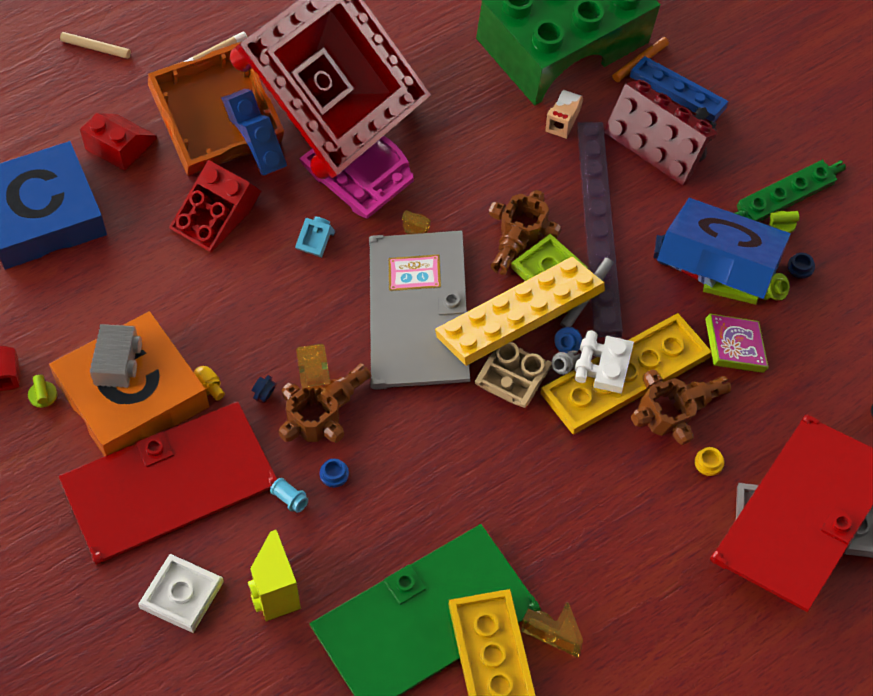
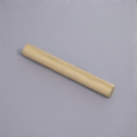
[60,32,131,59]

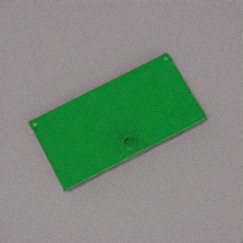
[309,524,541,696]

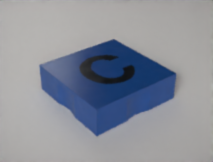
[0,141,107,270]
[657,198,791,299]

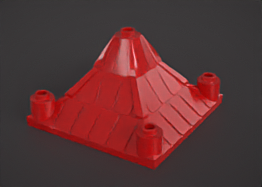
[230,0,431,179]

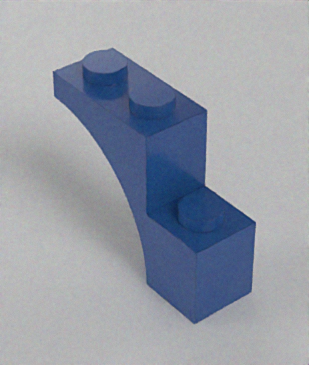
[221,88,287,175]

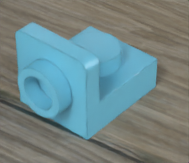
[295,217,335,257]

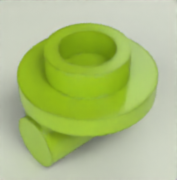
[770,211,799,233]
[764,273,790,300]
[28,375,57,408]

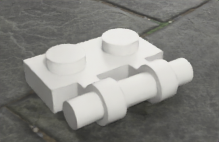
[574,331,634,394]

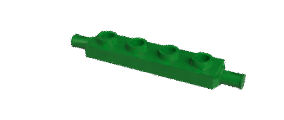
[735,159,846,222]

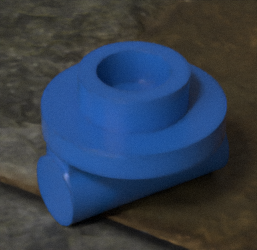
[555,327,583,353]

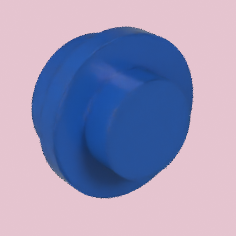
[319,459,349,487]

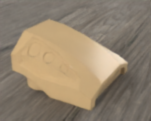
[475,342,552,408]

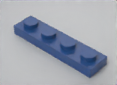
[630,56,728,121]

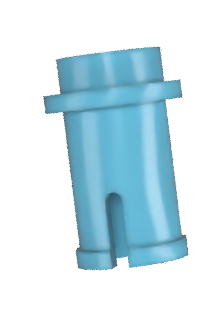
[270,478,308,512]

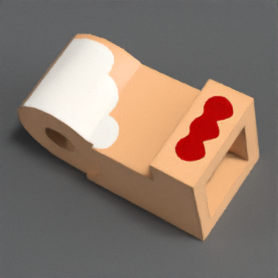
[546,90,583,139]

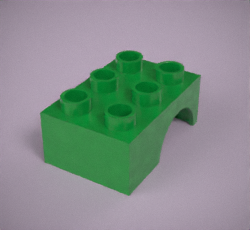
[476,0,661,106]

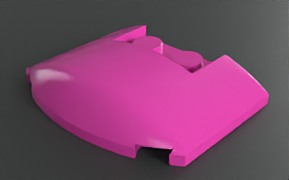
[299,136,414,219]

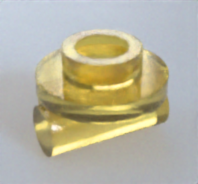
[402,210,431,234]

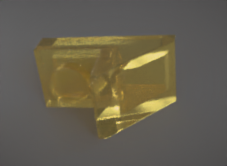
[296,344,330,388]
[522,602,583,657]

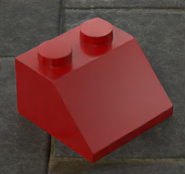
[80,113,157,171]

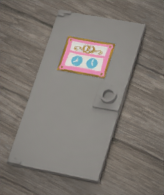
[369,231,470,389]

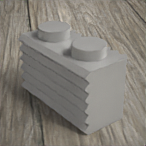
[90,324,142,388]

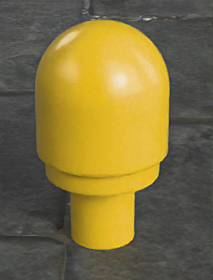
[194,366,225,401]

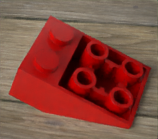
[169,160,262,253]

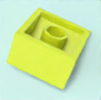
[248,530,301,621]

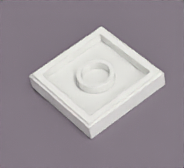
[138,554,224,633]

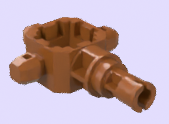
[489,190,561,275]
[278,363,372,443]
[631,369,731,445]

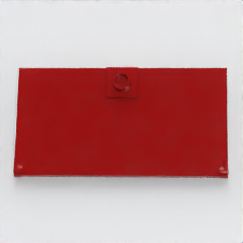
[58,401,277,565]
[710,415,873,612]

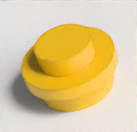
[695,447,724,476]

